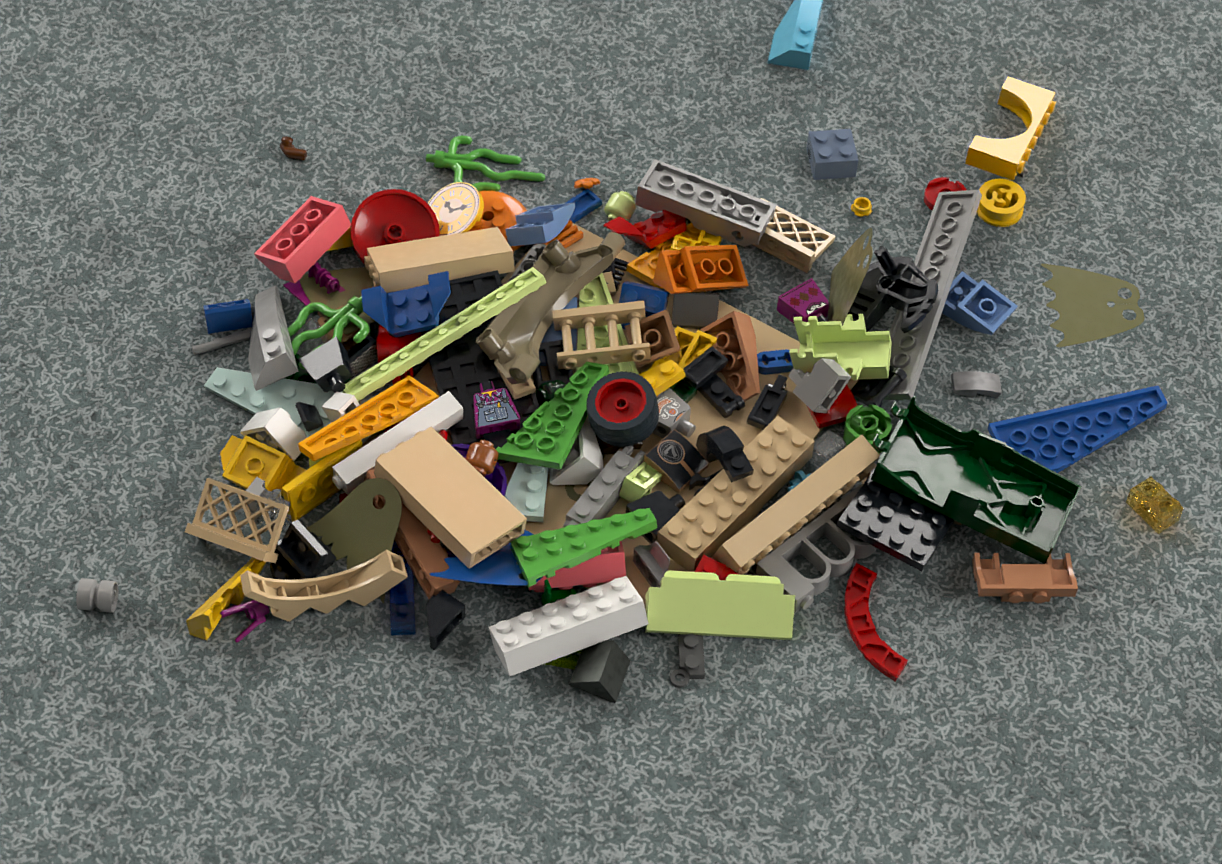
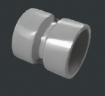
[76,578,118,613]

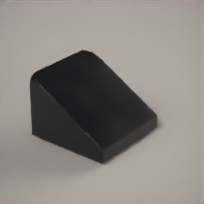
[295,402,323,432]

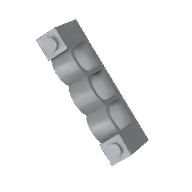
[755,485,876,613]

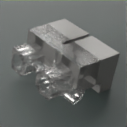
[244,477,291,530]

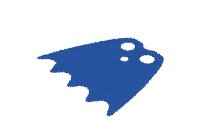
[429,529,543,586]

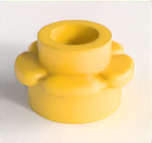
[851,197,872,217]

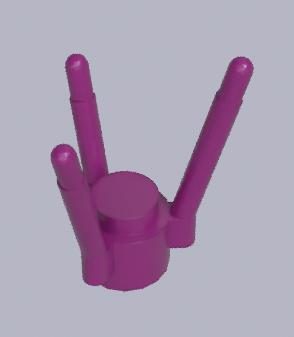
[220,600,270,643]

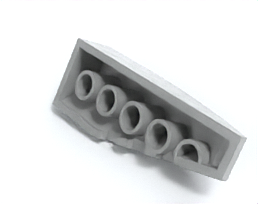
[248,285,298,391]

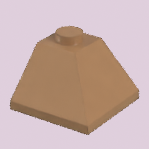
[625,309,681,367]

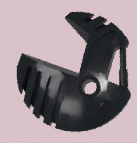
[842,246,939,333]

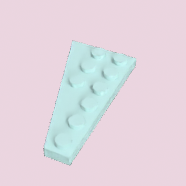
[204,367,343,438]

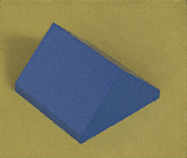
[203,299,253,334]

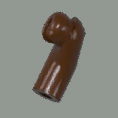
[280,136,307,161]

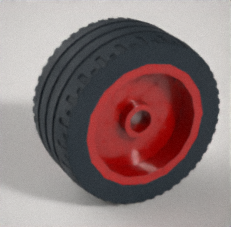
[587,371,659,447]

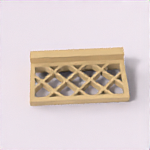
[737,198,835,273]
[185,478,289,563]

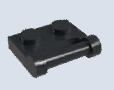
[532,340,573,392]
[850,366,907,407]

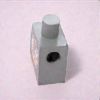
[652,388,696,438]

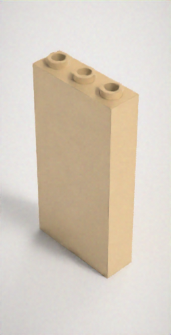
[364,227,515,293]
[374,427,527,569]

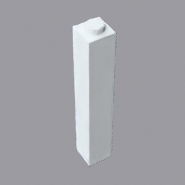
[332,391,463,495]

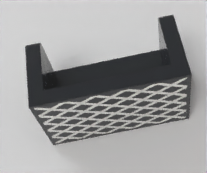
[347,332,378,379]

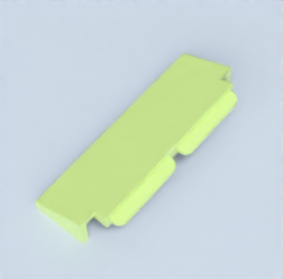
[645,571,795,640]

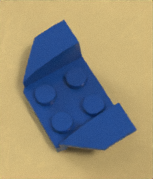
[361,271,451,337]

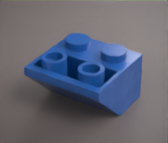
[619,281,670,330]

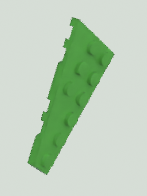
[496,362,610,470]
[510,508,657,587]

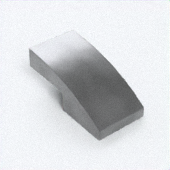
[951,371,1002,398]

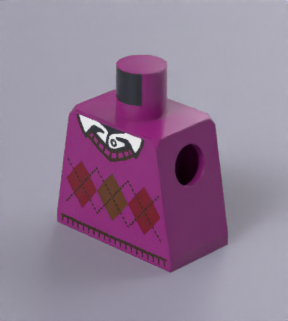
[776,278,829,324]

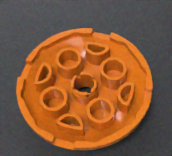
[468,190,527,254]

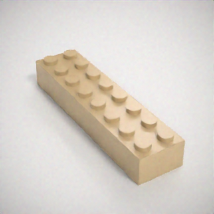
[657,416,815,572]
[712,435,880,575]

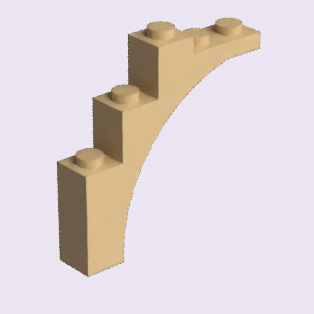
[240,550,408,621]

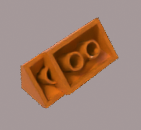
[653,245,749,294]

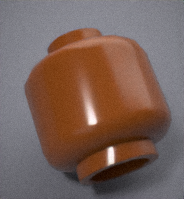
[465,440,499,477]

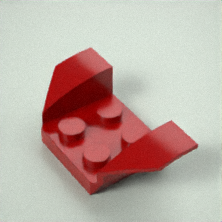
[603,210,687,249]

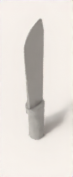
[192,328,252,355]

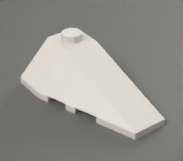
[549,416,604,485]

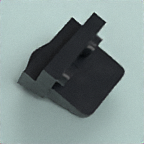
[270,520,336,580]

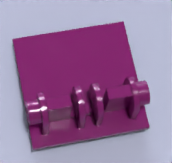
[283,262,345,306]

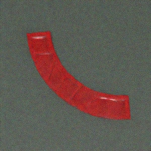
[844,563,908,682]

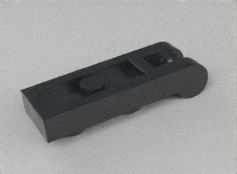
[697,374,745,418]

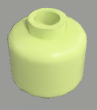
[604,191,636,221]

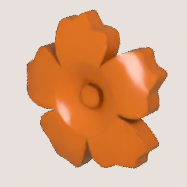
[574,178,600,190]

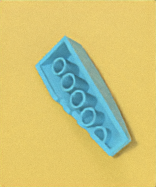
[768,0,823,70]

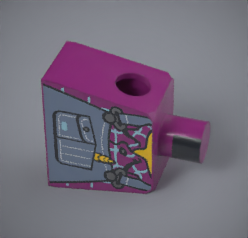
[473,381,520,439]

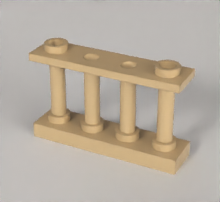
[552,301,651,369]

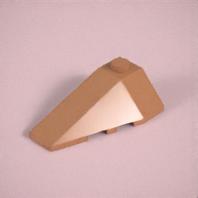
[700,311,760,402]

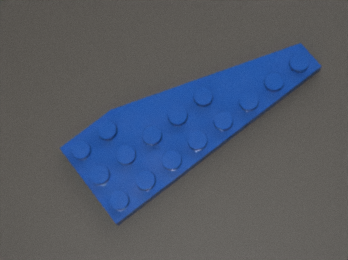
[988,385,1168,473]

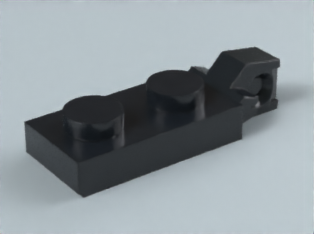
[747,374,788,430]

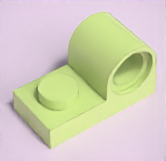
[619,462,662,502]

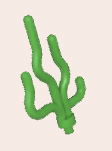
[426,136,545,191]
[288,295,370,369]

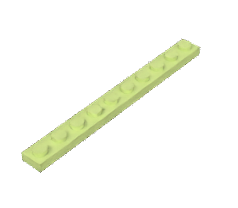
[342,267,546,401]

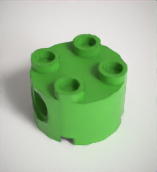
[842,404,892,455]

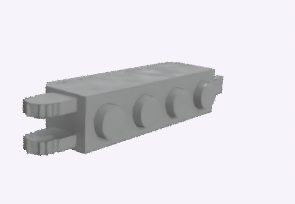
[563,446,646,527]

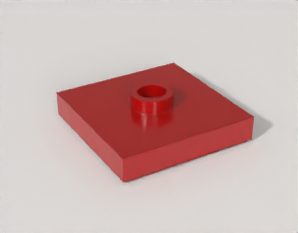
[806,384,858,429]

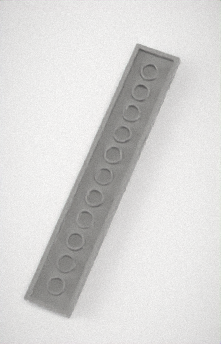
[884,190,982,400]

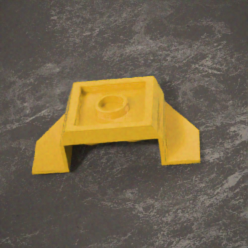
[220,435,306,499]

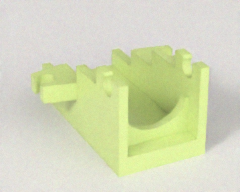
[789,314,892,380]

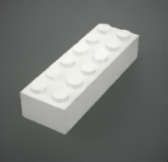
[489,576,648,676]

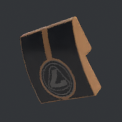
[644,429,709,493]

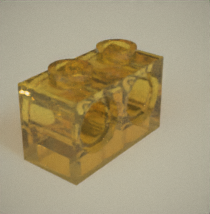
[1126,476,1183,534]

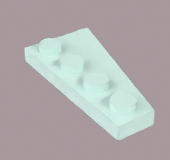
[505,463,549,522]

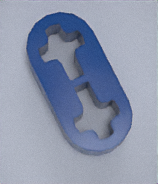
[757,349,794,375]

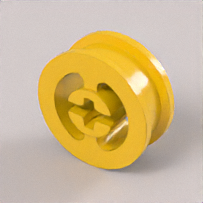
[977,179,1026,227]

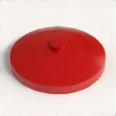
[350,189,440,264]

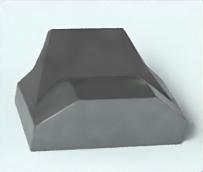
[633,542,670,587]

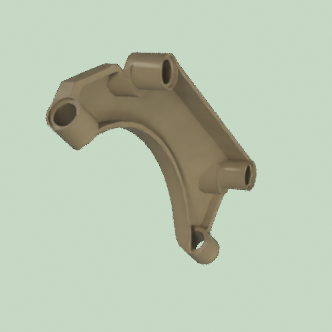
[476,232,625,385]

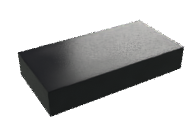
[683,347,729,389]

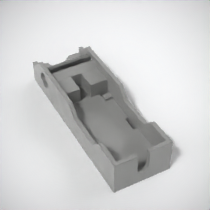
[635,159,776,247]

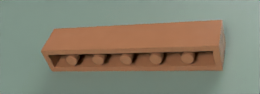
[363,469,460,599]

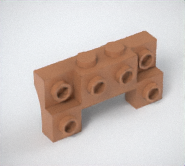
[972,553,1078,603]

